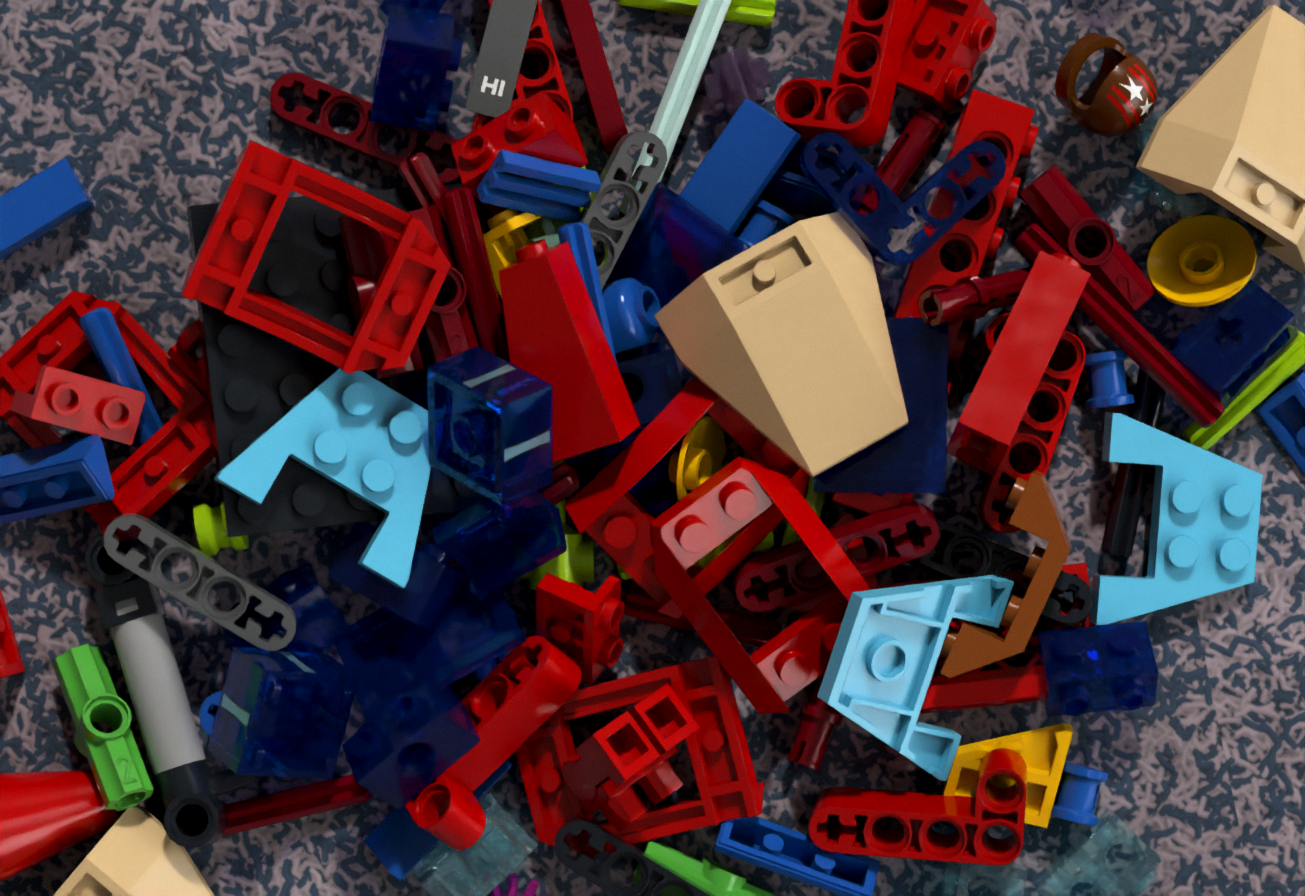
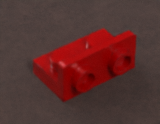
[896,0,997,112]
[10,365,146,445]
[536,573,625,685]

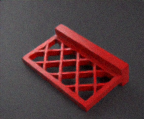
[879,563,1106,714]

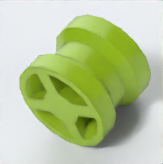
[193,503,249,556]

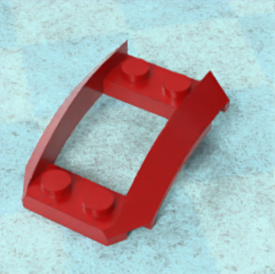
[181,140,451,375]
[0,291,215,541]
[564,376,810,620]
[650,456,871,714]
[515,655,765,856]

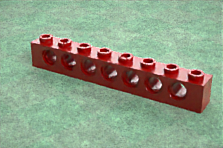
[829,89,1039,515]

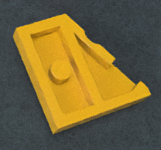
[941,723,1073,828]

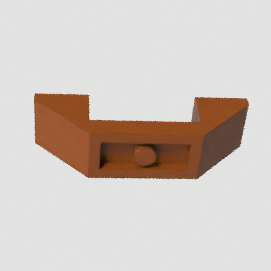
[939,470,1072,678]

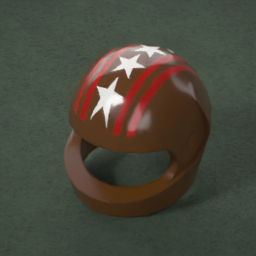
[1055,33,1158,137]

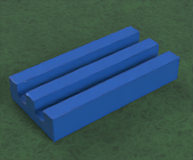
[476,149,601,223]

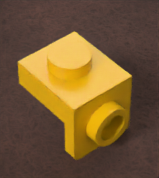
[483,209,543,298]

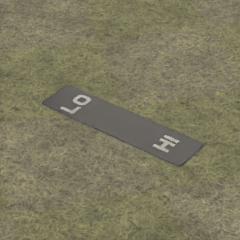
[466,0,538,118]

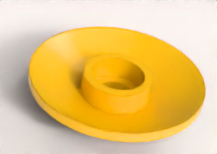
[1147,215,1257,307]
[668,416,726,501]

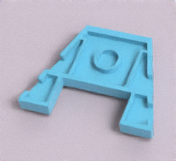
[214,367,441,588]
[1089,412,1263,625]
[817,574,1014,781]

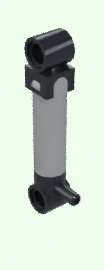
[85,533,258,848]

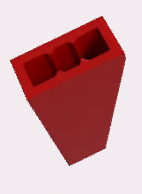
[499,239,641,471]
[945,250,1091,476]

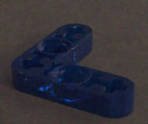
[799,132,1006,266]

